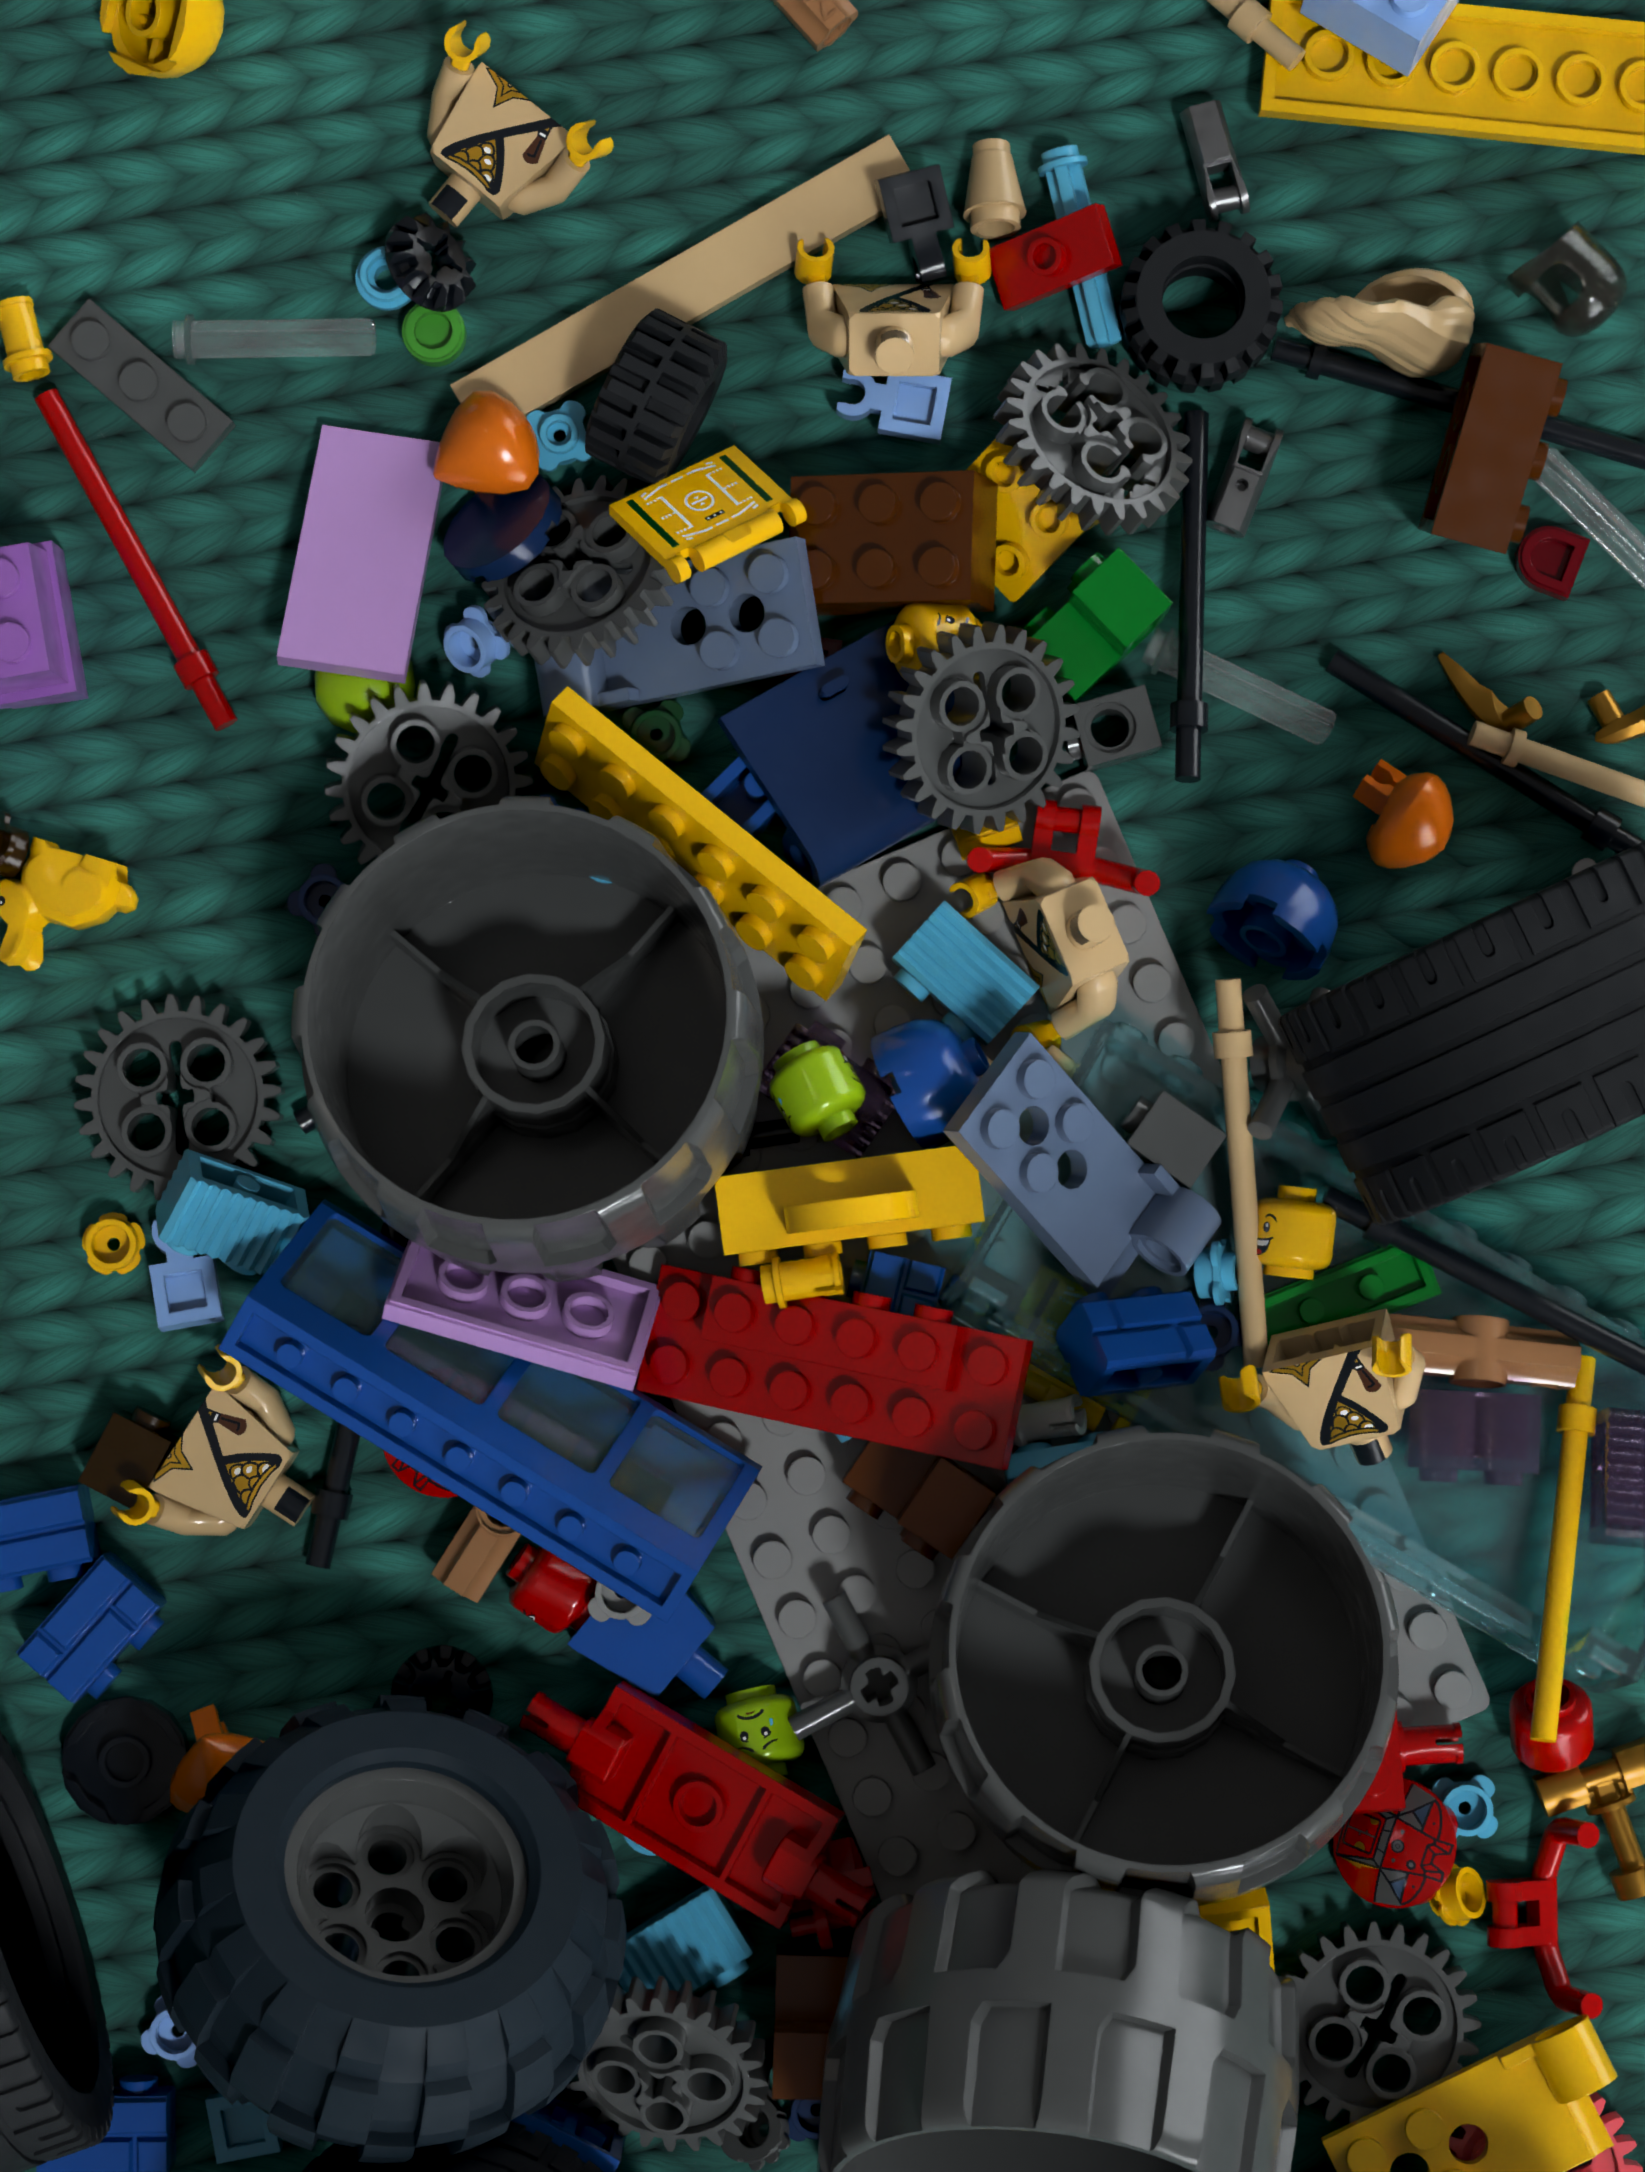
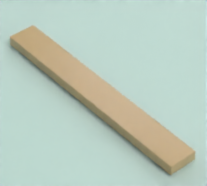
[450,134,910,417]

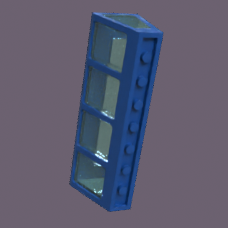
[218,1199,763,1624]

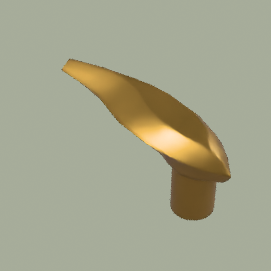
[1437,652,1543,732]
[1587,689,1645,744]

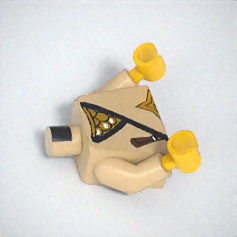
[427,20,614,228]
[794,238,991,376]
[949,857,1129,1050]
[1218,1309,1426,1466]
[110,1344,315,1536]

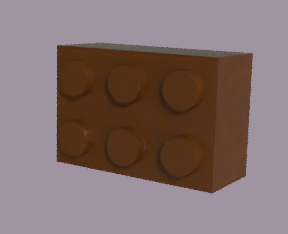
[1418,343,1568,554]
[789,470,998,616]

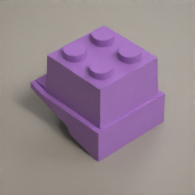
[0,540,88,709]

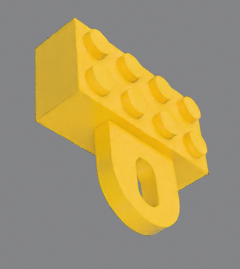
[715,1146,985,1267]

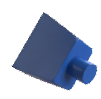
[567,1589,729,1699]

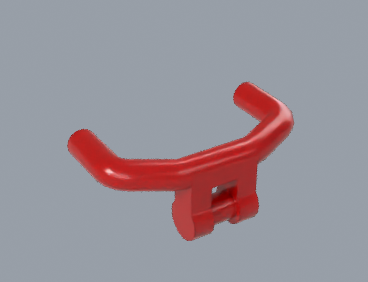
[966,799,1160,896]
[1486,1817,1603,2019]

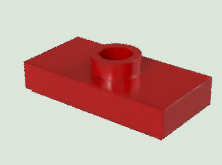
[990,203,1123,311]

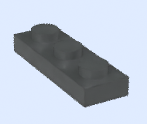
[48,299,236,473]

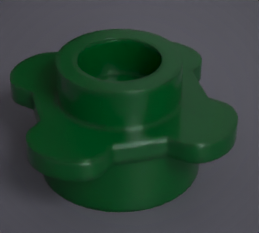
[622,699,691,762]

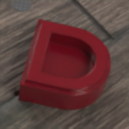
[1514,526,1590,601]

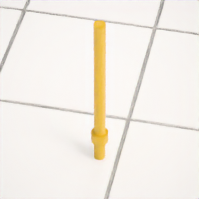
[1530,1355,1597,1743]

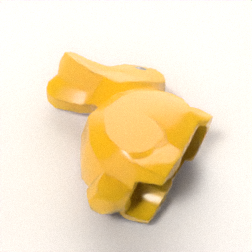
[0,837,139,971]

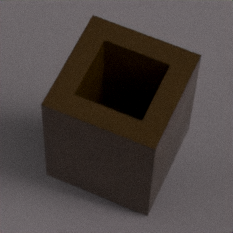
[78,1406,180,1508]

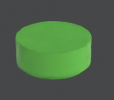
[402,304,467,367]

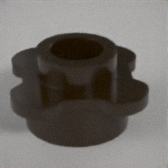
[0,811,29,879]

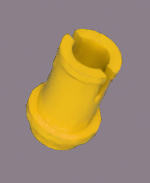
[0,296,53,382]
[760,1252,845,1309]

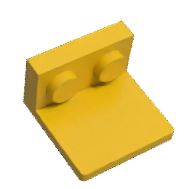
[966,439,1099,602]

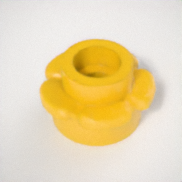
[82,1212,146,1275]
[1429,1864,1486,1926]

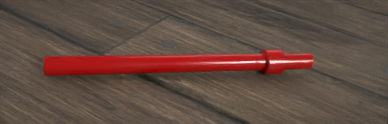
[35,388,238,731]

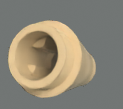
[963,138,1026,239]

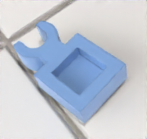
[836,369,952,445]
[149,1220,225,1332]

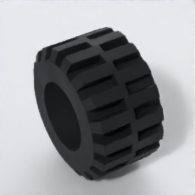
[1118,219,1283,393]
[585,308,727,486]

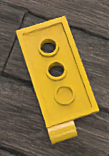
[1321,2014,1618,2172]

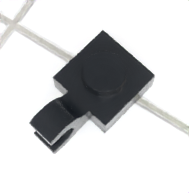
[874,164,954,283]

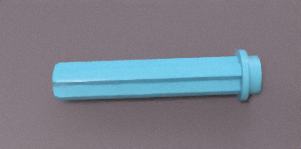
[1038,145,1123,349]

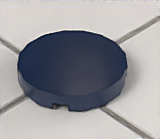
[444,474,562,582]

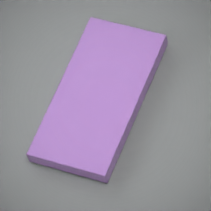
[276,425,443,684]
[382,1240,661,1392]

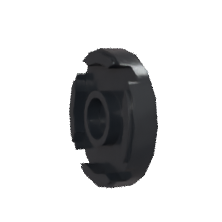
[62,1695,190,1825]

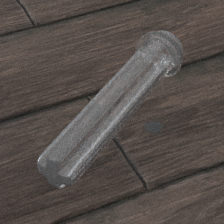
[172,314,377,365]
[1534,448,1645,589]
[1140,627,1336,745]

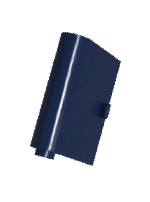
[717,619,991,889]

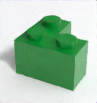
[1023,547,1173,704]

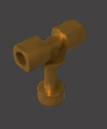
[1532,1737,1645,1901]

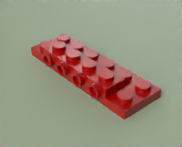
[636,1264,1034,1470]

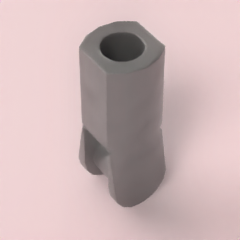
[1179,100,1250,223]
[1206,417,1284,538]

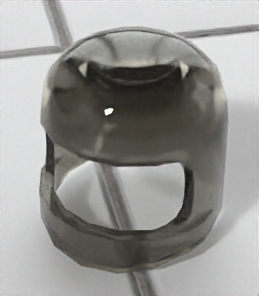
[1504,221,1627,337]

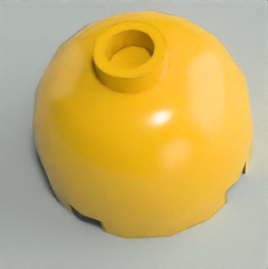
[99,0,225,79]

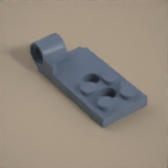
[534,536,825,718]
[942,1032,1221,1297]

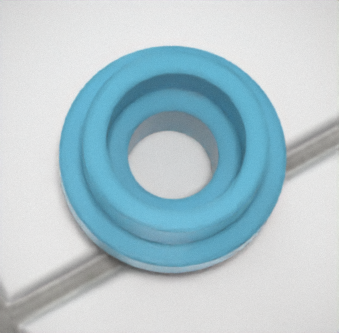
[355,246,411,311]

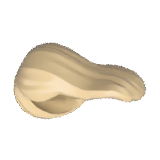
[1284,268,1475,378]

